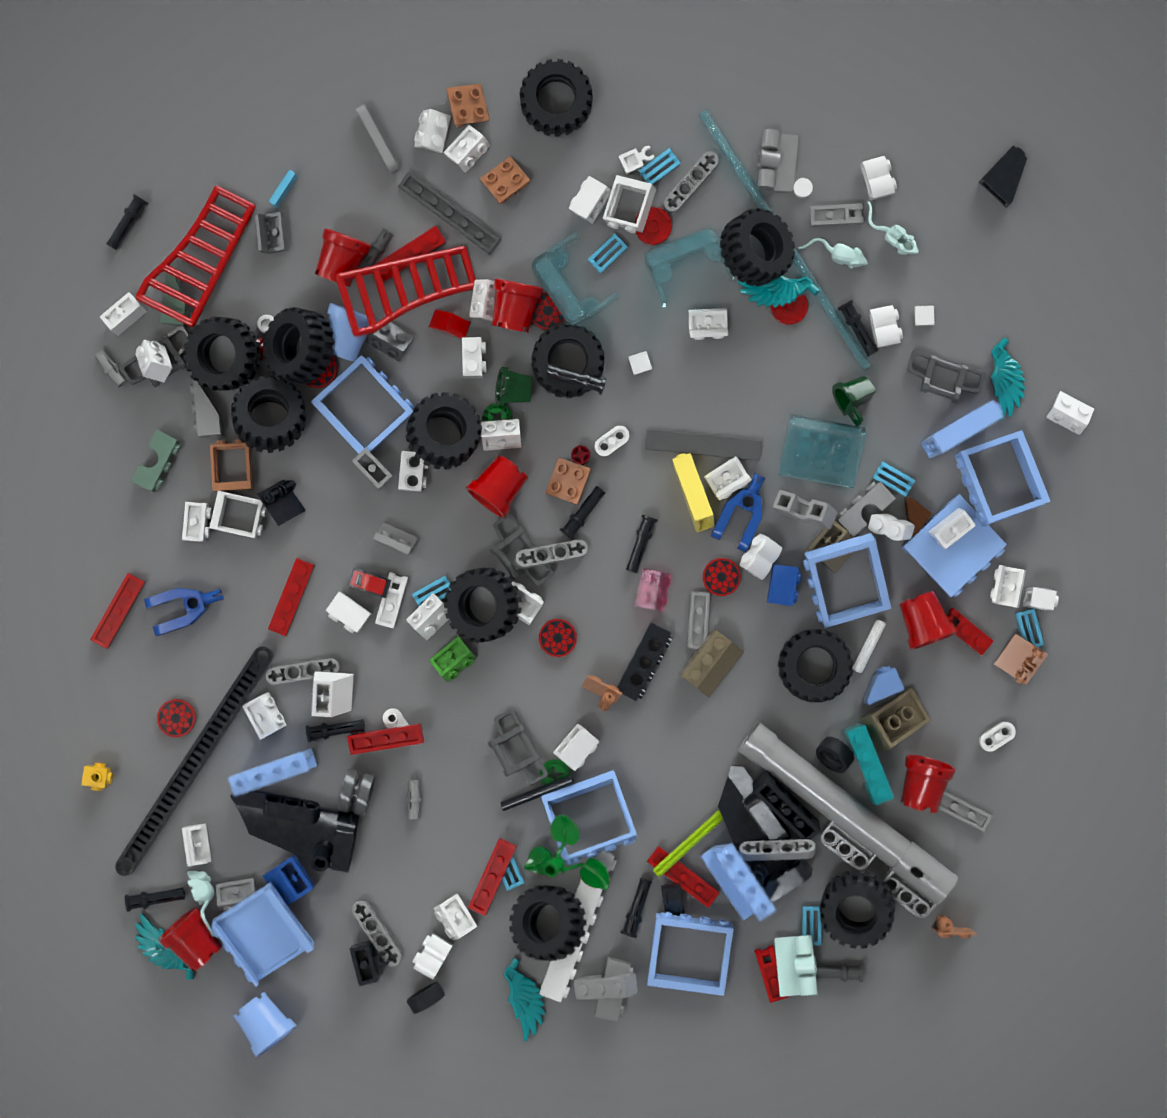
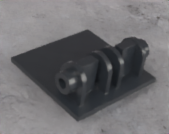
[257,480,306,526]

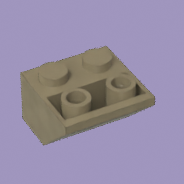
[806,520,853,574]

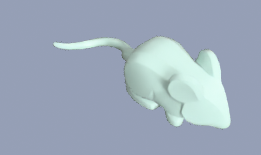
[867,201,919,255]
[798,238,868,268]
[187,870,214,937]

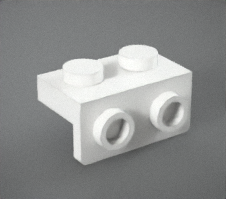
[414,109,451,153]
[688,308,728,340]
[1047,391,1094,435]
[704,456,752,500]
[182,502,212,542]
[990,565,1026,608]
[511,582,544,625]
[407,593,449,640]

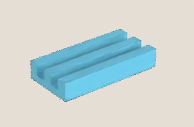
[639,148,681,185]
[269,170,298,209]
[588,234,628,274]
[873,461,916,497]
[412,576,451,606]
[1015,608,1045,647]
[502,857,525,891]
[802,906,822,945]

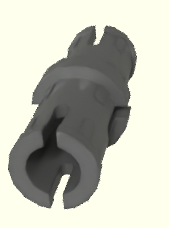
[362,228,393,266]

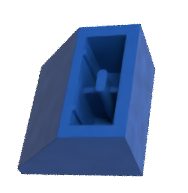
[766,564,801,606]
[263,854,316,905]

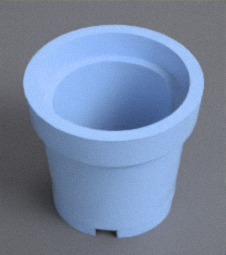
[327,303,377,362]
[233,992,297,1058]

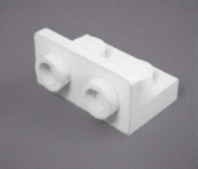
[444,125,490,173]
[470,279,495,321]
[481,419,522,451]
[242,692,286,740]
[434,894,477,941]

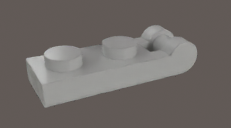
[810,203,864,227]

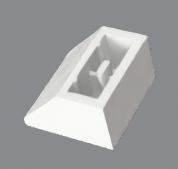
[312,672,354,717]

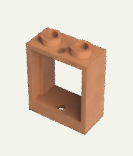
[210,439,254,492]

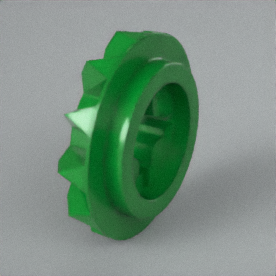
[482,403,513,422]
[539,759,570,785]

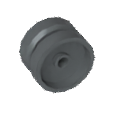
[338,769,375,817]

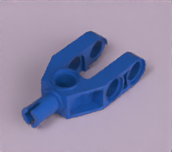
[711,473,766,552]
[144,588,224,636]

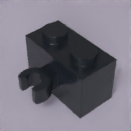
[350,940,389,986]

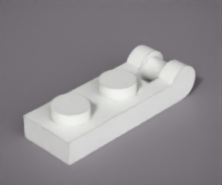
[375,572,408,629]

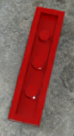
[373,226,446,283]
[268,558,315,636]
[90,573,146,649]
[347,723,425,755]
[468,838,517,916]
[647,846,720,908]

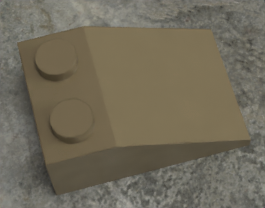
[859,687,931,752]

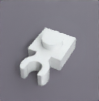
[618,146,654,175]

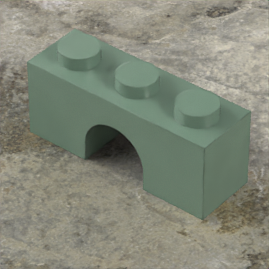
[131,430,181,492]

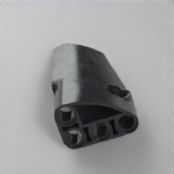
[718,765,812,903]
[230,790,359,873]

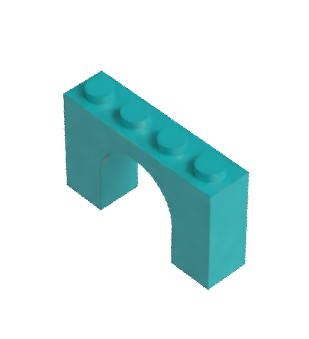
[842,723,894,805]

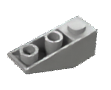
[190,380,224,438]

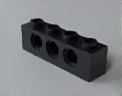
[617,622,673,701]
[752,770,820,840]

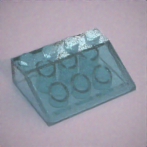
[778,414,866,488]

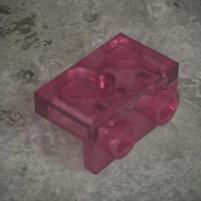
[635,568,671,611]

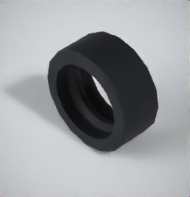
[816,737,854,773]
[406,982,445,1014]

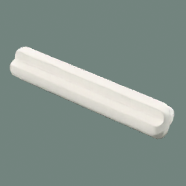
[852,620,886,673]

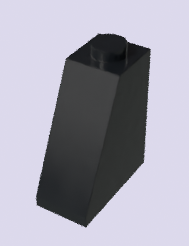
[979,145,1027,208]

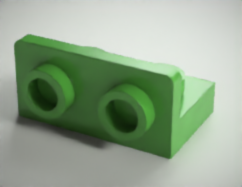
[429,636,477,682]

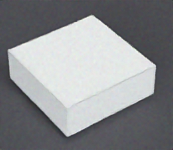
[914,306,934,326]
[628,351,652,375]

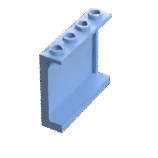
[901,494,1007,597]
[228,748,318,796]
[700,844,776,921]
[211,882,314,987]

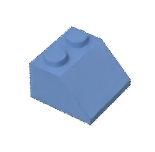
[862,665,905,705]

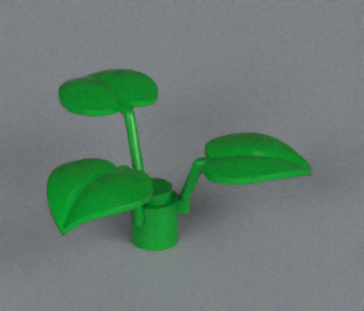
[524,814,610,890]

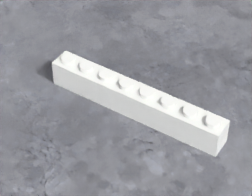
[539,851,617,1002]

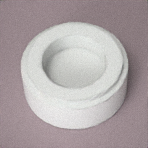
[793,178,813,198]
[257,315,274,334]

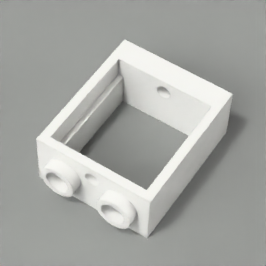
[603,175,656,234]
[209,491,267,539]

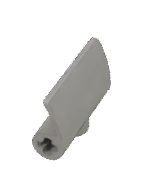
[757,129,799,192]

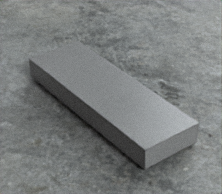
[687,591,710,649]
[939,791,993,832]

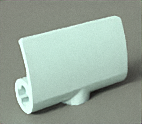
[775,935,817,997]

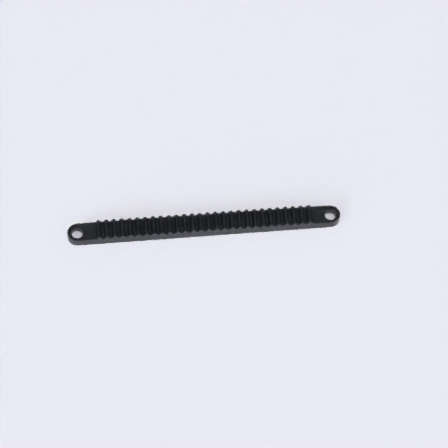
[115,647,273,876]

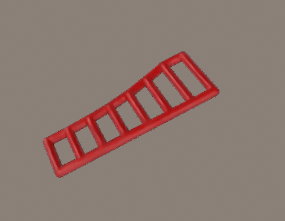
[135,186,256,327]
[335,246,476,337]

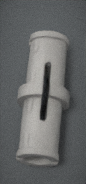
[94,350,127,387]
[406,780,422,819]

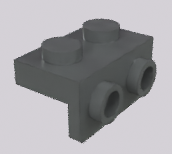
[255,211,288,254]
[367,317,414,362]

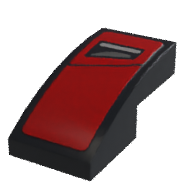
[348,568,391,598]

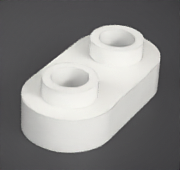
[595,426,629,456]
[383,708,409,728]
[979,722,1016,752]

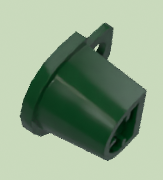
[495,367,533,406]
[832,376,876,427]

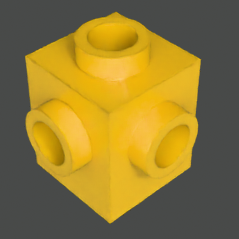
[81,762,113,791]

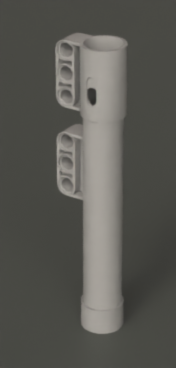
[738,722,958,918]

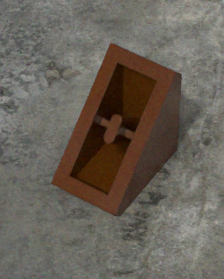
[904,497,932,536]

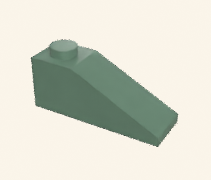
[160,265,191,327]

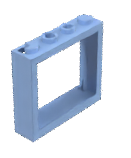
[311,355,414,454]
[920,400,1003,459]
[955,430,1051,527]
[803,533,891,628]
[541,770,638,865]
[647,912,734,996]

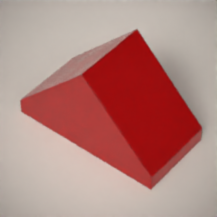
[428,309,471,340]

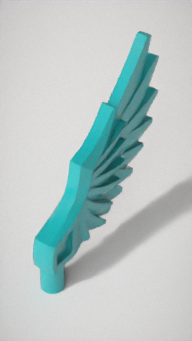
[737,275,820,308]
[990,337,1026,420]
[135,913,194,980]
[503,958,545,1041]

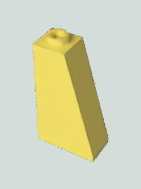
[672,453,715,533]

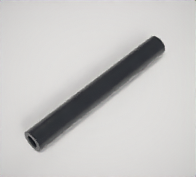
[500,775,574,811]

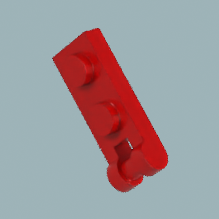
[947,607,994,656]
[754,945,789,1003]

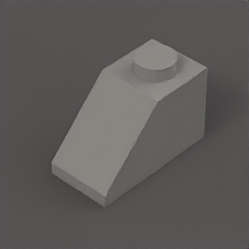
[352,448,393,490]

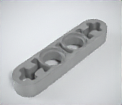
[356,104,399,174]
[664,151,719,213]
[514,540,588,569]
[265,658,340,685]
[739,839,815,861]
[352,900,402,966]

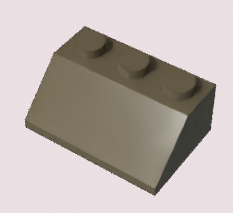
[679,629,743,697]

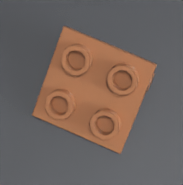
[446,84,490,128]
[480,156,531,205]
[545,458,591,505]
[994,633,1048,685]
[581,675,622,711]
[931,914,977,938]

